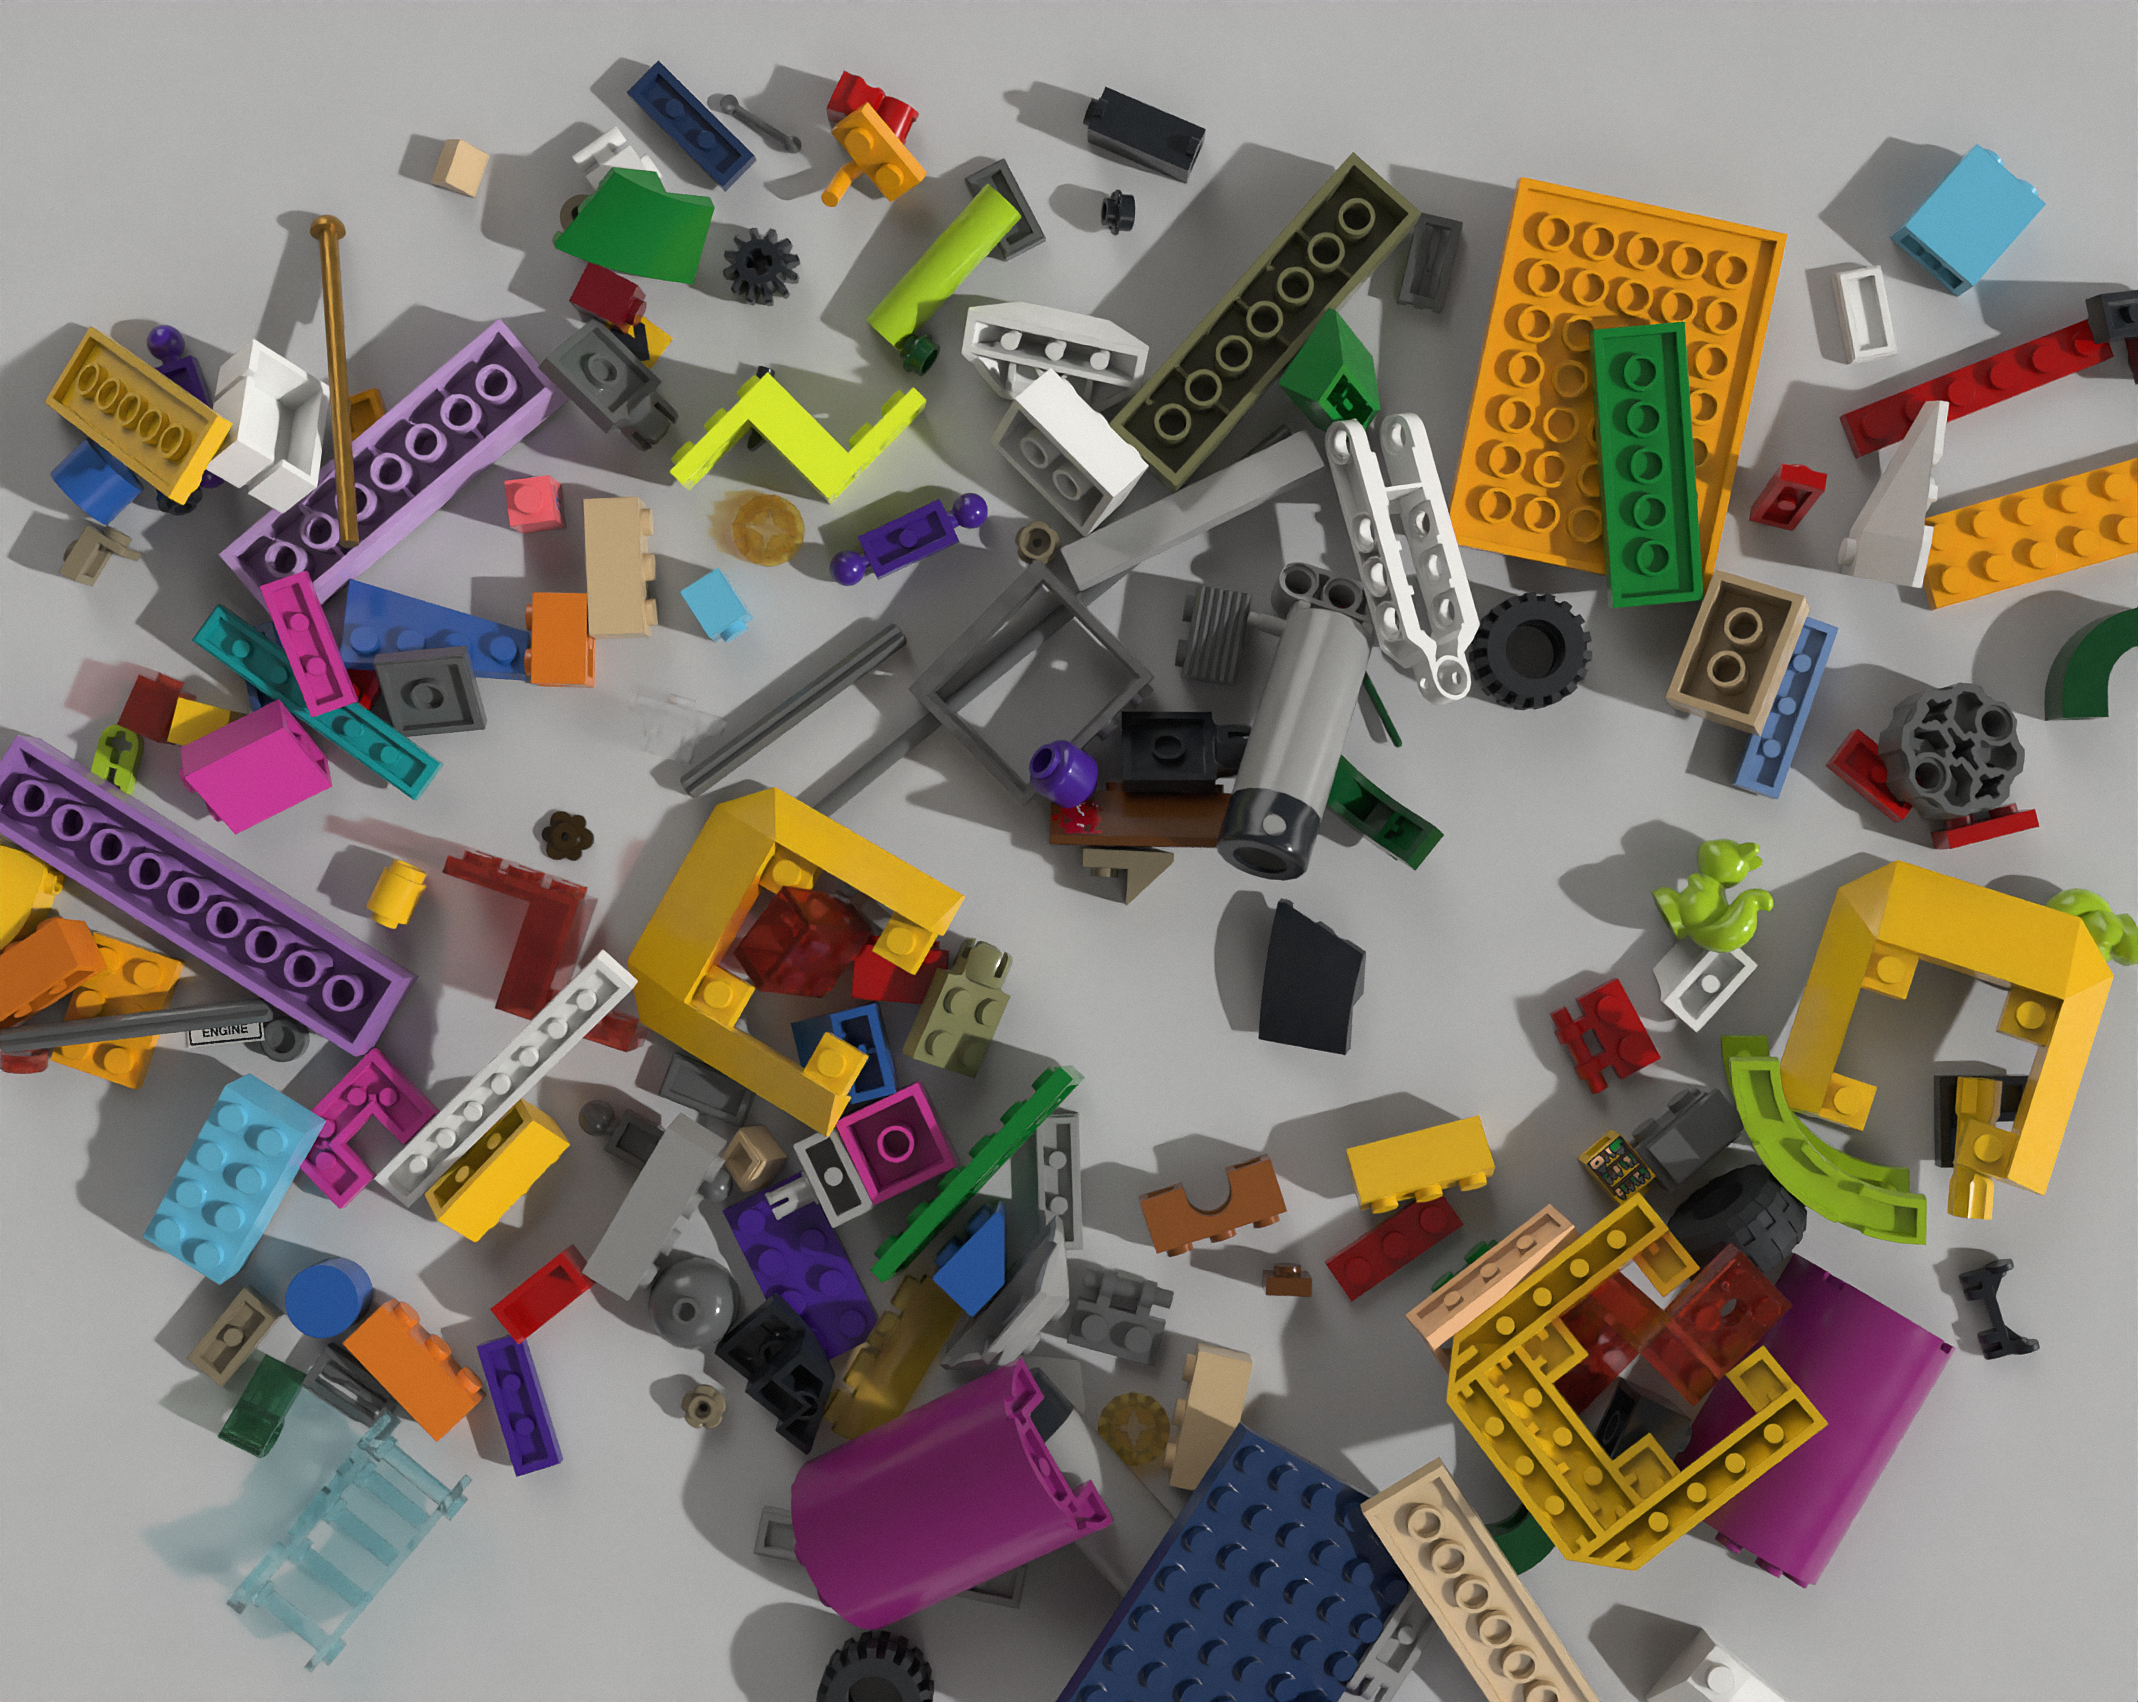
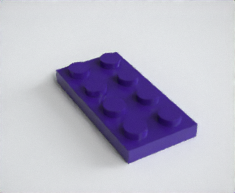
[723,1169,885,1360]

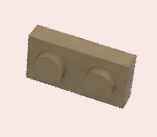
[187,1285,284,1387]

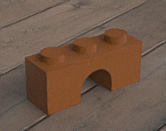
[1139,1154,1287,1257]

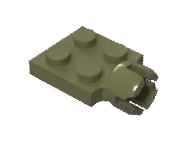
[901,937,1013,1078]

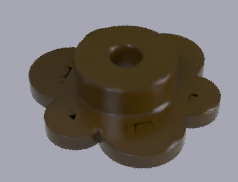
[542,811,594,861]

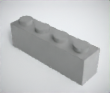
[582,1112,727,1301]

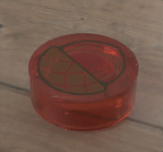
[0,1049,49,1074]

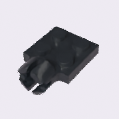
[1121,711,1252,792]

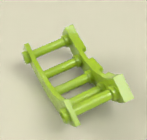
[1721,1035,1927,1245]

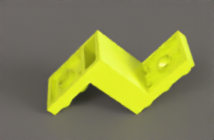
[669,372,927,504]

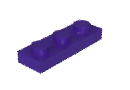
[477,1334,563,1477]

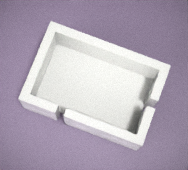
[206,339,330,514]

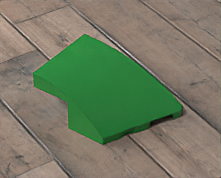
[552,167,715,284]

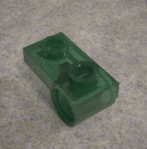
[217,1354,307,1459]

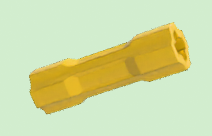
[1947,1076,2003,1220]

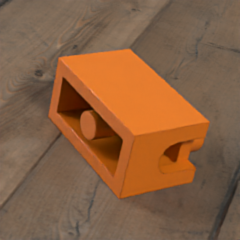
[524,592,595,688]

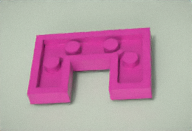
[299,1048,439,1209]

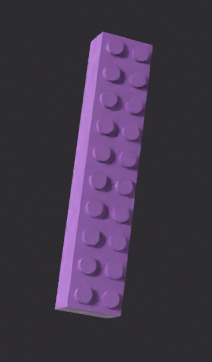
[0,735,419,1057]

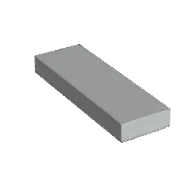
[1034,1113,1083,1250]

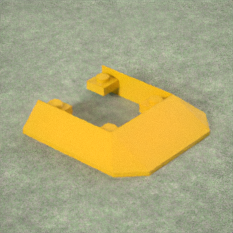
[627,787,966,1137]
[1780,860,2114,1196]
[1446,1192,1828,1571]

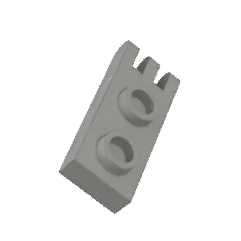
[1344,1584,1439,1702]

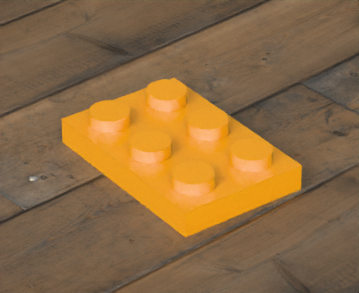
[50,932,185,1089]

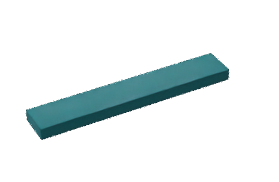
[191,604,444,801]

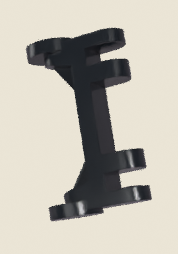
[1958,1259,2040,1360]

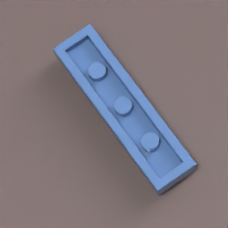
[1731,617,1839,800]

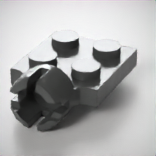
[538,317,679,452]

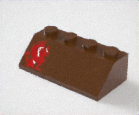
[1050,782,1231,848]

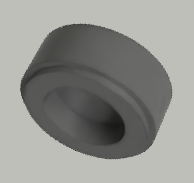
[260,1016,310,1062]

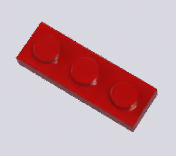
[1325,1195,1464,1302]

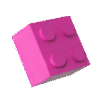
[836,1079,960,1205]

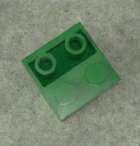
[1278,307,1381,443]

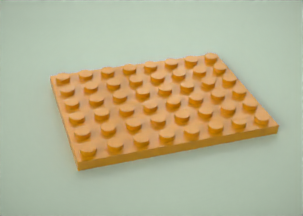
[1448,177,1788,596]

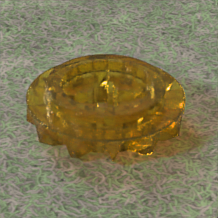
[732,494,805,567]
[1097,1391,1170,1466]

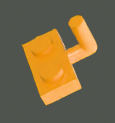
[821,102,927,207]

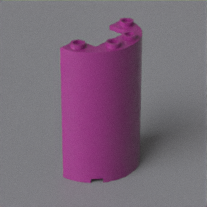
[1673,1253,1956,1589]
[791,1357,1114,1630]

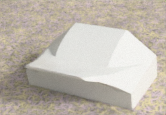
[1652,937,1758,1033]

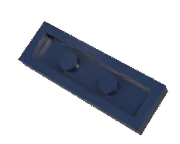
[627,60,757,192]

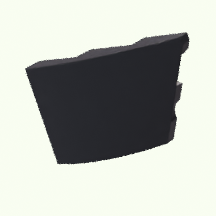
[1258,898,1366,1055]
[714,1292,836,1455]

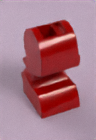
[826,71,919,145]

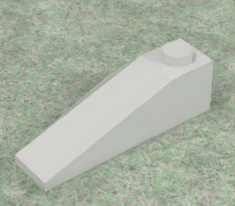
[1838,401,1949,588]
[1645,1628,1790,1702]

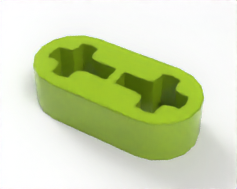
[91,724,144,795]

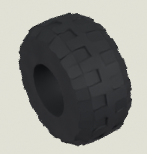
[1667,1164,1807,1291]

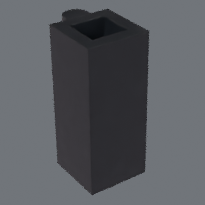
[1083,86,1206,184]

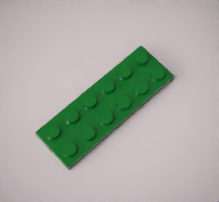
[1589,322,1704,609]
[870,1065,1085,1283]

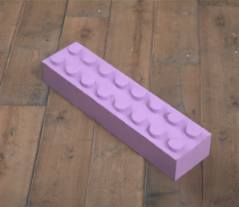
[219,318,570,618]

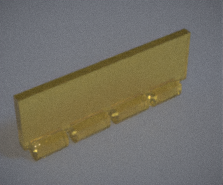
[823,1273,964,1440]

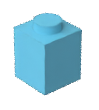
[680,567,753,643]

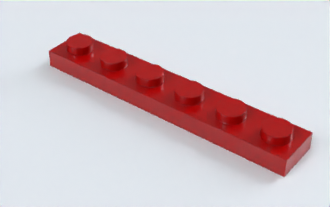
[1839,319,2115,459]

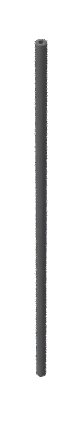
[812,423,1294,817]

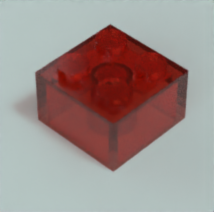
[732,885,873,998]

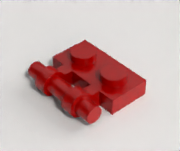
[1549,978,1661,1094]

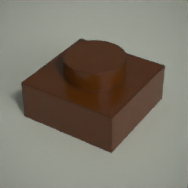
[1262,1263,1312,1297]

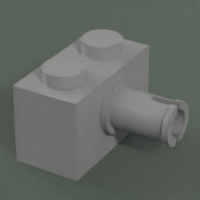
[765,1127,874,1228]

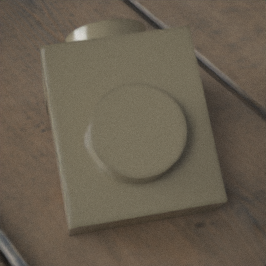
[59,525,142,587]

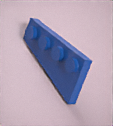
[340,579,531,681]

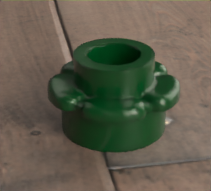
[900,333,940,376]

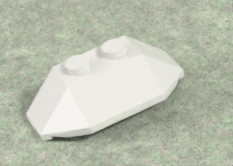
[961,301,1149,413]

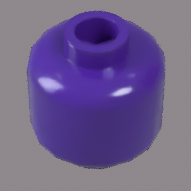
[1029,740,1098,808]

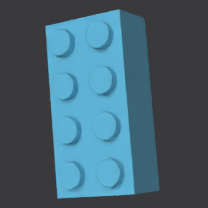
[142,1073,326,1285]

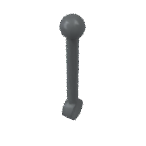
[720,94,802,154]

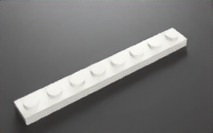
[374,949,638,1208]

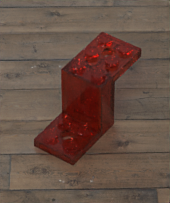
[442,850,649,1053]
[1553,1242,1793,1416]

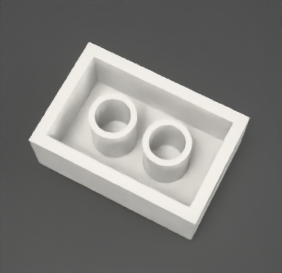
[990,368,1149,537]

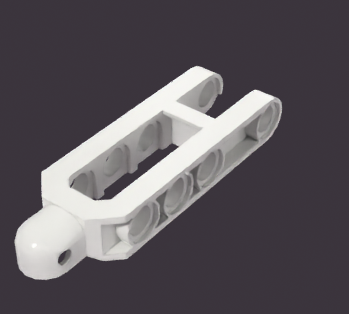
[1325,412,1480,705]

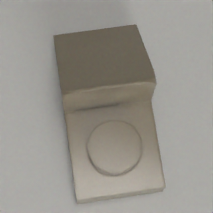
[1082,848,1174,906]

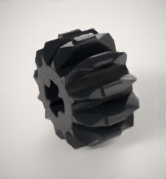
[723,227,800,307]

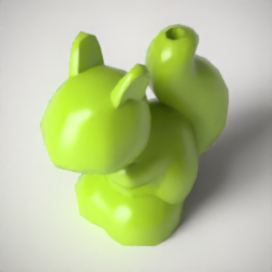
[1651,838,1774,953]
[2045,888,2138,966]

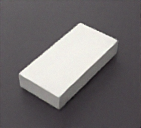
[1831,265,1897,365]

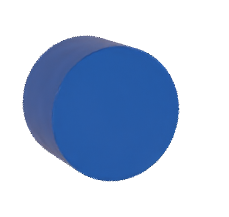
[50,437,144,525]
[285,1257,373,1338]

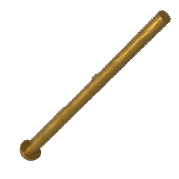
[310,215,359,548]

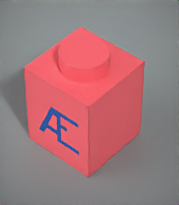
[504,475,567,534]

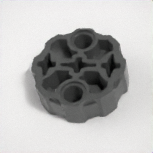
[1878,682,2025,821]

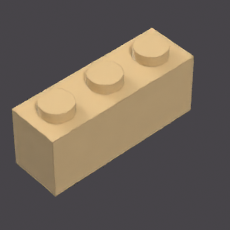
[583,496,658,640]
[1162,1342,1253,1491]

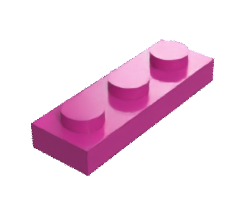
[259,571,359,718]

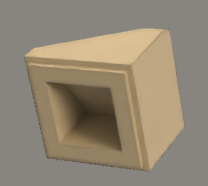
[722,1125,788,1192]

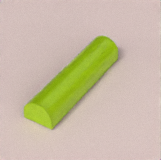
[865,183,1021,352]

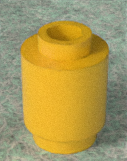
[366,858,427,929]

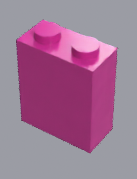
[179,699,332,835]

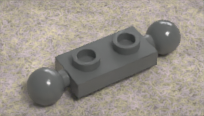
[578,1100,733,1203]

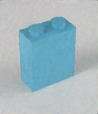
[1890,144,2046,297]

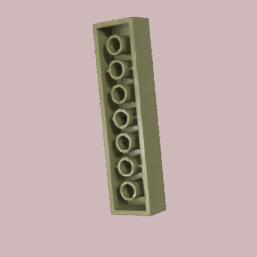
[1109,152,1422,494]

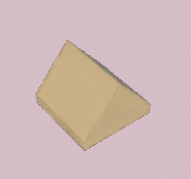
[431,139,490,198]

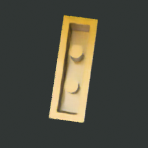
[424,1098,570,1243]
[1346,1115,1495,1214]

